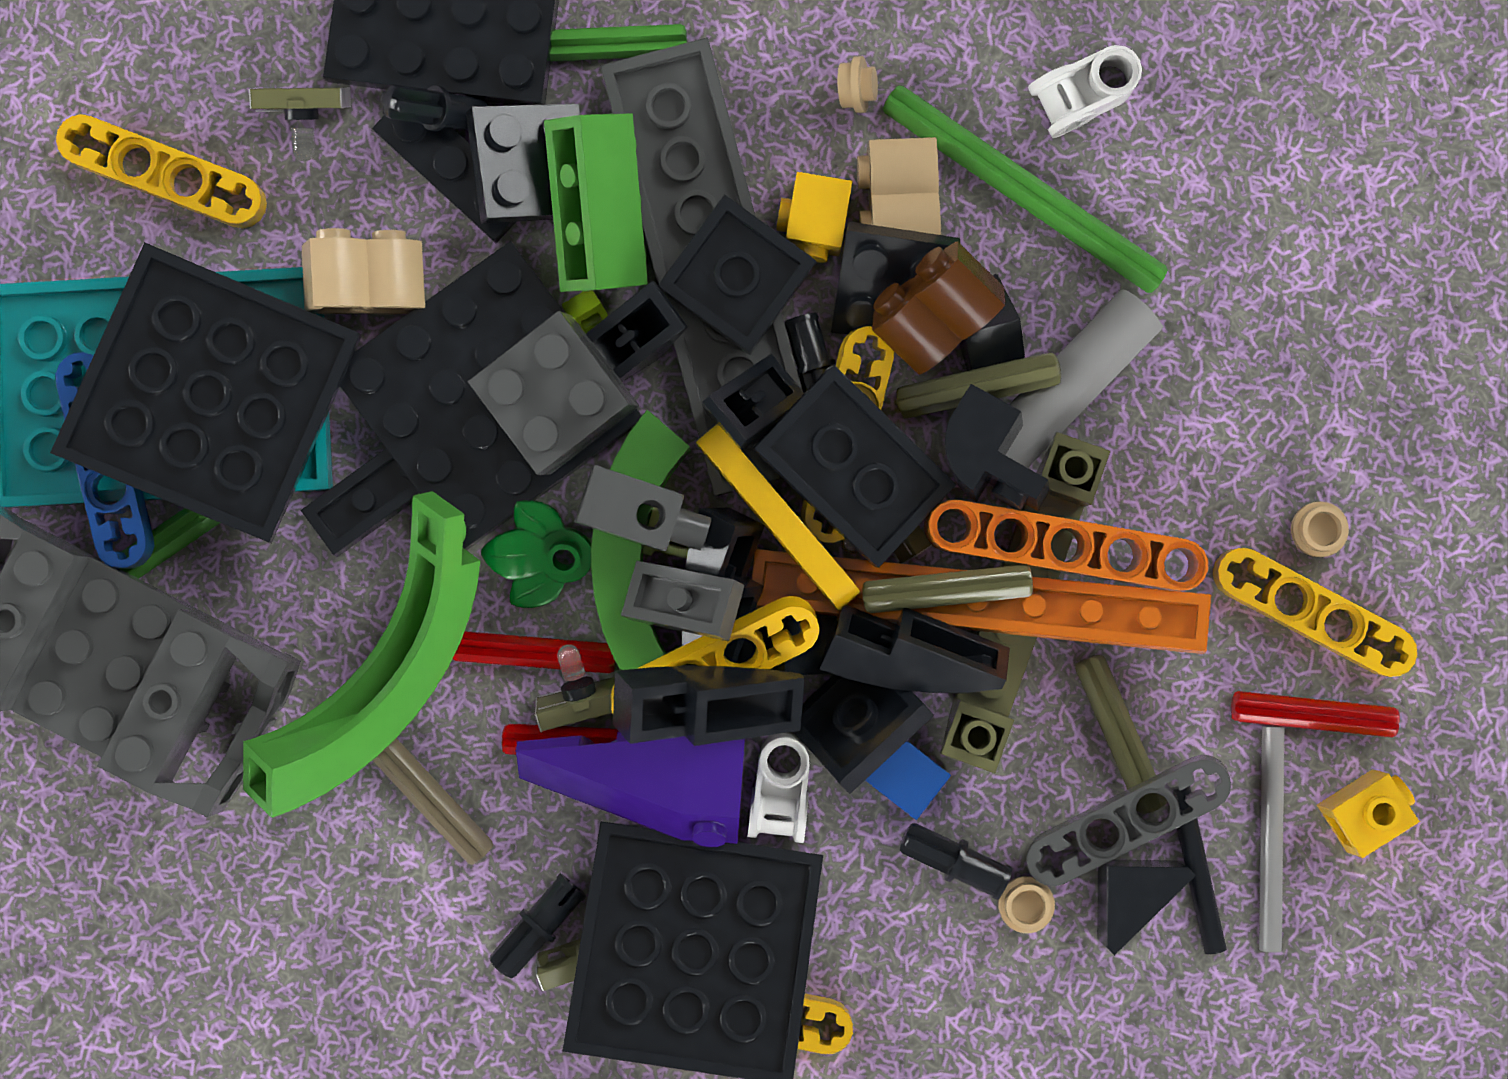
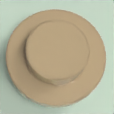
[837,56,878,113]
[1291,502,1349,557]
[998,876,1055,933]

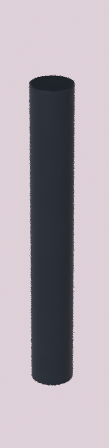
[1172,786,1227,954]

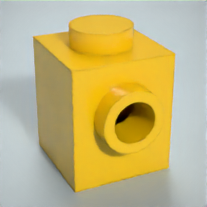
[776,172,852,263]
[1317,769,1420,859]

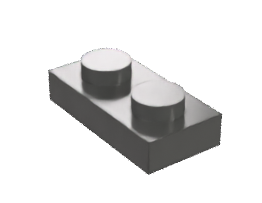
[621,560,745,641]

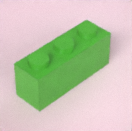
[544,113,648,292]

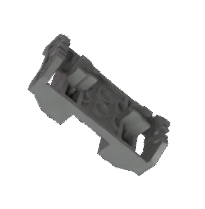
[0,507,301,817]

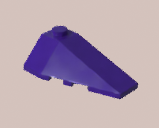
[516,732,745,847]

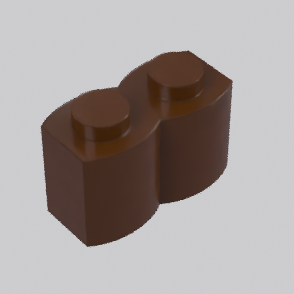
[872,241,1005,375]

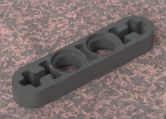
[1027,755,1231,886]

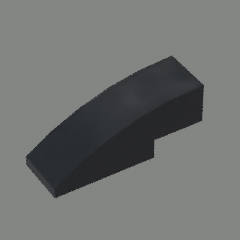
[682,507,765,666]
[820,605,1010,693]
[613,666,805,746]

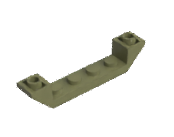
[940,432,1111,774]

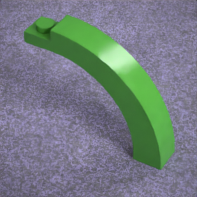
[591,410,691,670]
[243,491,481,818]

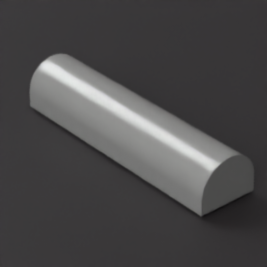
[1006,289,1163,468]

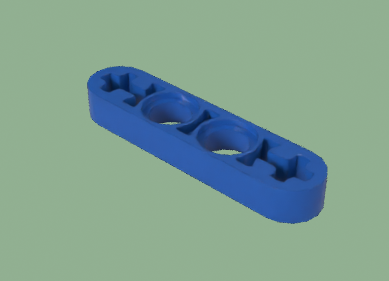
[55,352,154,569]

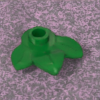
[481,501,591,608]

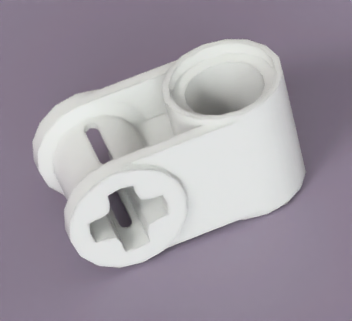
[1028,45,1142,138]
[747,732,810,843]

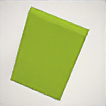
[561,290,608,334]

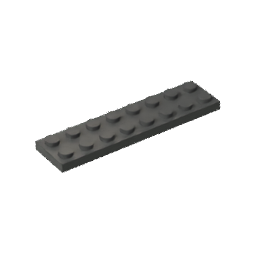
[600,37,802,497]

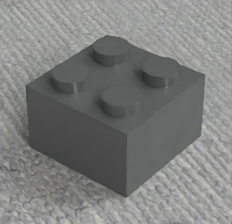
[468,311,639,475]

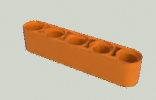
[924,500,1208,591]

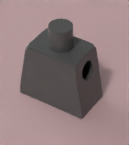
[574,465,711,551]

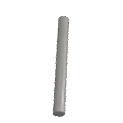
[1259,726,1285,952]

